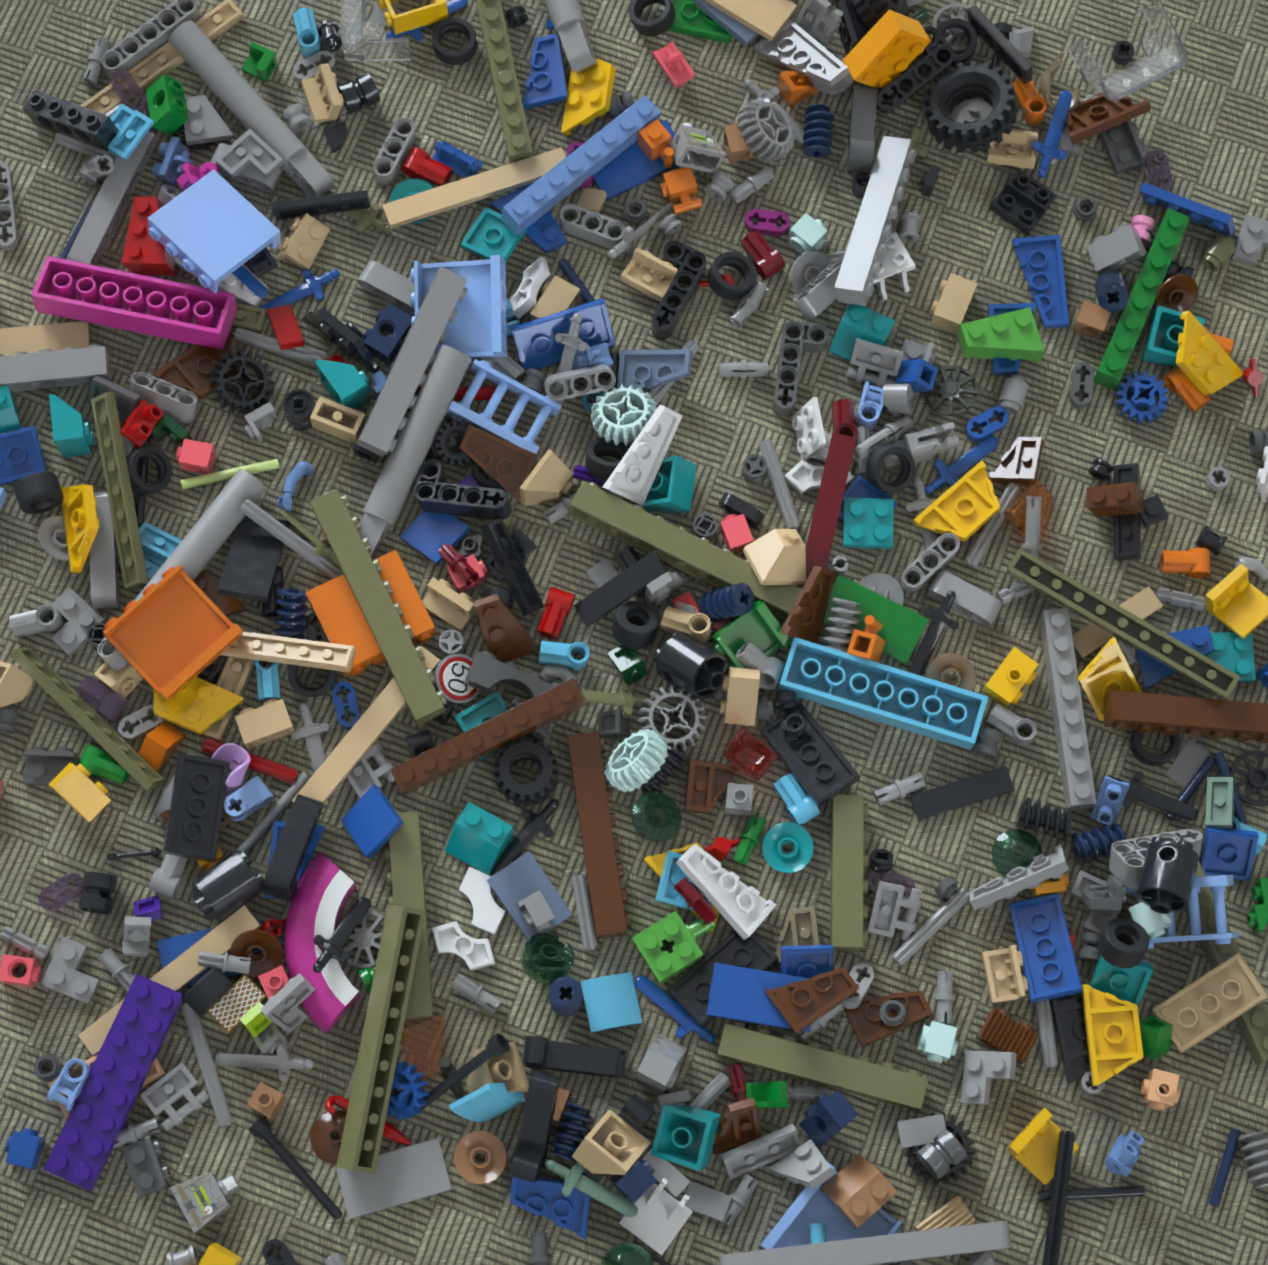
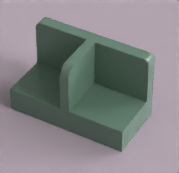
[1205,777,1235,829]

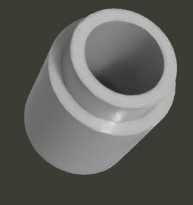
[999,376,1029,414]

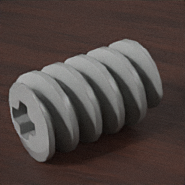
[822,598,862,653]
[1238,1131,1268,1189]

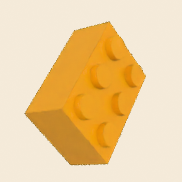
[843,10,931,90]

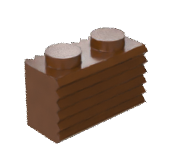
[1086,482,1143,518]
[975,1008,1039,1065]

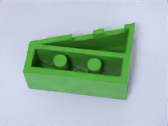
[957,307,1045,362]

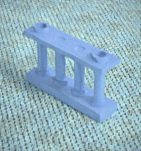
[446,359,562,454]
[1125,875,1239,948]

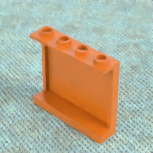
[305,550,436,676]
[103,565,243,703]

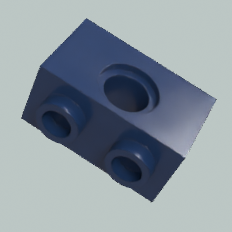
[363,304,412,365]
[799,1090,859,1148]
[609,1158,657,1203]

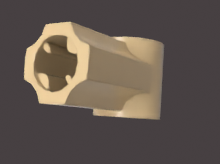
[661,606,711,643]

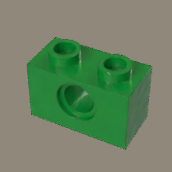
[146,74,188,136]

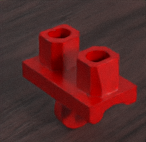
[120,399,163,449]

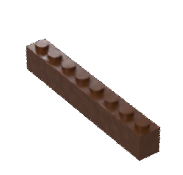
[390,678,588,794]
[1104,690,1268,743]
[568,732,631,940]

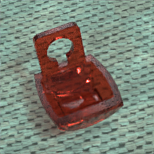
[724,725,779,782]

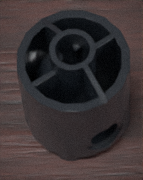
[653,631,728,700]
[1136,837,1199,914]
[192,850,265,922]

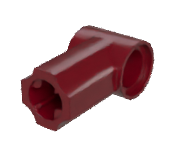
[740,231,786,280]
[832,399,858,438]

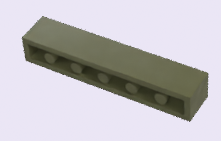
[830,795,868,952]

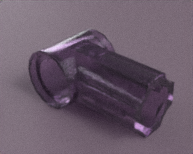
[76,675,130,723]

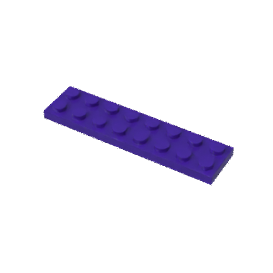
[43,974,185,1191]

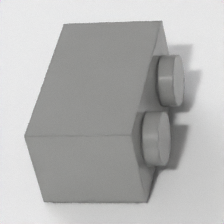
[1087,224,1147,274]

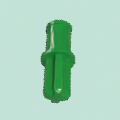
[734,815,766,865]

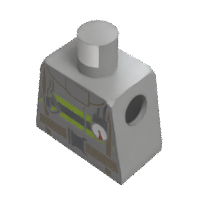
[671,123,725,174]
[170,1172,239,1234]

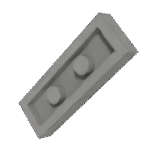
[721,1124,801,1180]

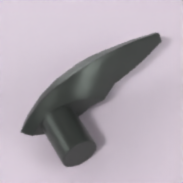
[440,1057,464,1100]

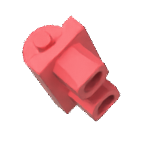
[652,41,695,88]

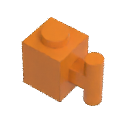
[638,119,674,169]
[660,167,703,215]
[847,615,885,663]

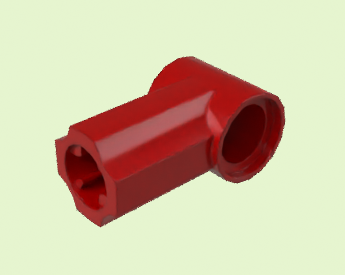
[401,147,452,186]
[537,587,575,639]

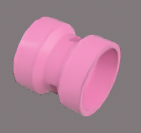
[1131,215,1156,248]

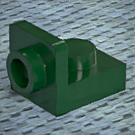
[151,415,193,445]
[607,645,648,685]

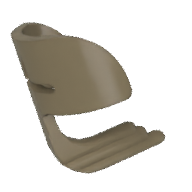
[1039,52,1080,111]

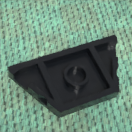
[304,307,381,374]
[1050,993,1090,1084]

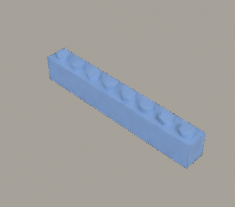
[501,95,661,236]

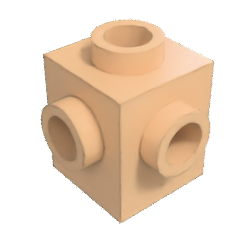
[1140,1068,1181,1111]

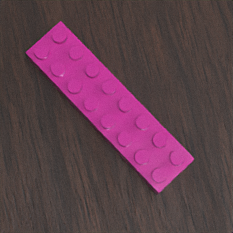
[31,256,237,350]

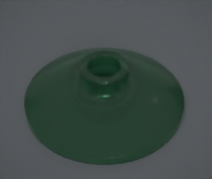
[632,792,681,842]
[991,829,1043,876]

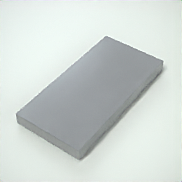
[336,1138,452,1220]

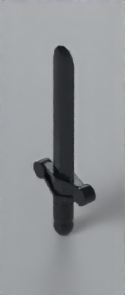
[909,591,959,676]
[1107,771,1198,821]
[491,799,559,876]
[313,897,371,973]

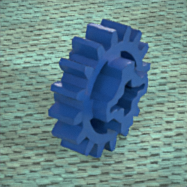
[1115,371,1169,424]
[387,1061,429,1120]

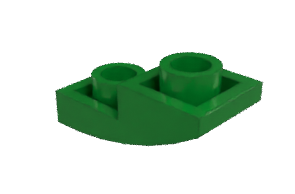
[1247,878,1268,935]

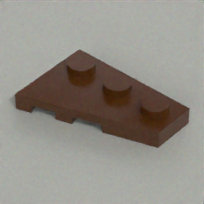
[459,425,538,500]
[780,566,836,644]
[473,594,540,663]
[765,967,859,1035]
[843,991,933,1048]

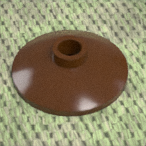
[1155,274,1198,312]
[230,930,282,978]
[310,1110,347,1164]

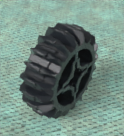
[207,349,274,416]
[904,1112,975,1185]

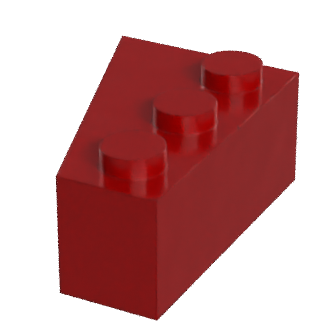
[122,196,178,276]

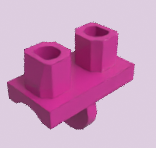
[177,162,219,191]

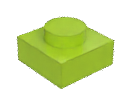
[239,1002,272,1038]

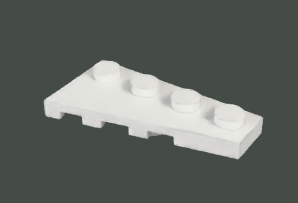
[603,405,682,506]

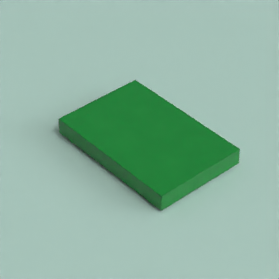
[667,0,732,44]

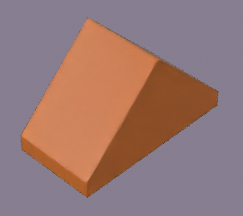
[777,71,819,108]
[138,721,186,774]

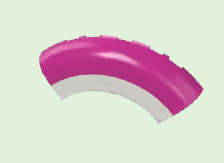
[284,853,361,1035]

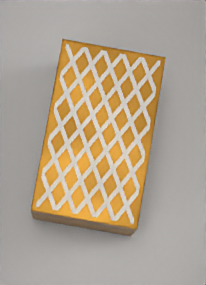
[207,974,268,1036]

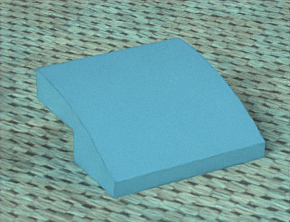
[107,104,155,160]
[118,521,182,582]
[655,851,712,912]
[580,972,643,1033]
[449,1083,526,1122]

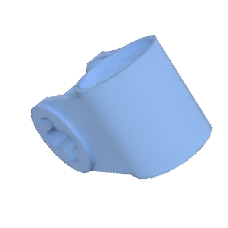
[856,381,884,430]
[224,776,274,822]
[47,1058,91,1112]

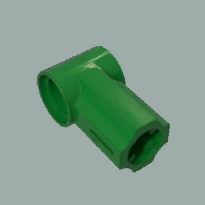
[77,745,130,785]

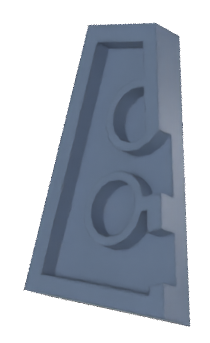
[617,349,693,392]

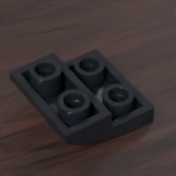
[989,169,1058,235]

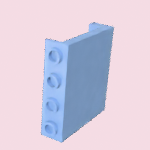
[148,169,280,294]
[411,255,507,359]
[759,1162,902,1250]

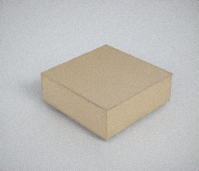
[577,188,607,213]

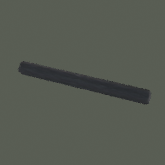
[1042,1130,1075,1265]

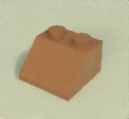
[820,1154,898,1230]

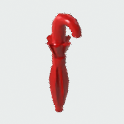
[325,1095,411,1147]

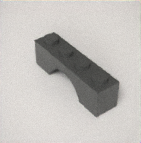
[464,651,560,724]

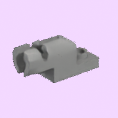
[883,422,959,471]

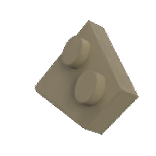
[775,906,820,965]

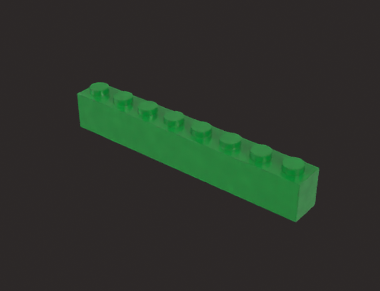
[1094,208,1190,391]

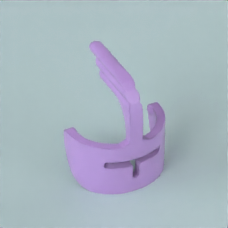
[211,743,251,799]

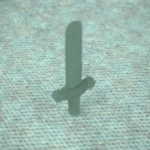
[546,1160,638,1217]

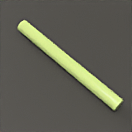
[181,458,280,490]

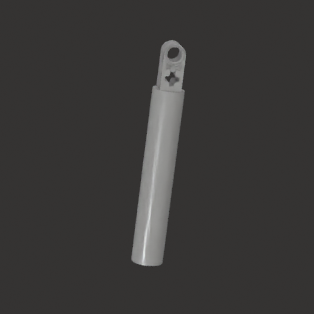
[545,0,597,73]
[169,21,335,197]
[358,345,472,560]
[97,469,266,670]

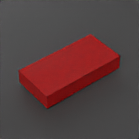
[267,305,304,351]

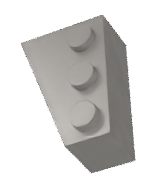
[635,1034,687,1095]

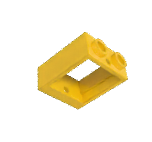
[377,0,449,35]

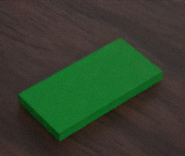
[823,574,929,664]

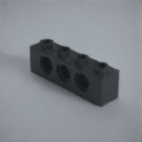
[22,90,119,151]

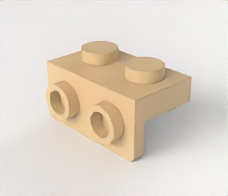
[301,64,344,122]
[987,129,1039,169]
[277,213,330,270]
[620,247,678,302]
[422,577,475,631]
[981,945,1028,1004]

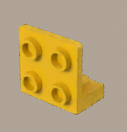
[1206,564,1268,639]
[1005,1108,1079,1185]

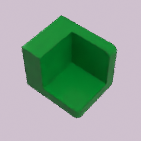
[242,42,278,83]
[1139,1015,1173,1060]
[746,1081,788,1110]

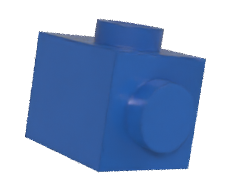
[895,359,938,393]
[6,1128,45,1171]

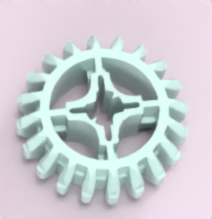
[591,384,656,447]
[604,729,668,792]

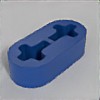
[965,406,1009,442]
[332,682,360,730]

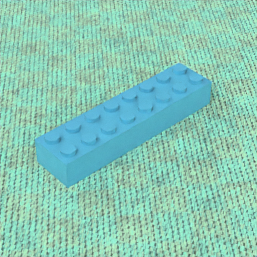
[778,637,988,750]

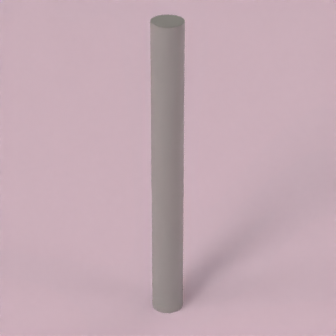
[237,772,310,855]

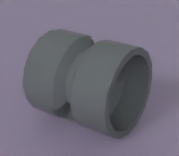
[917,1129,967,1180]

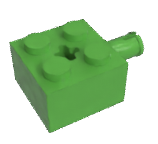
[632,910,716,985]

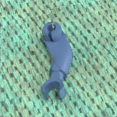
[277,461,314,512]

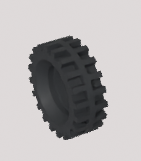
[924,61,1018,153]

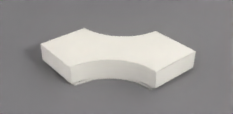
[510,257,550,318]
[784,460,854,495]
[459,867,505,935]
[432,921,495,972]

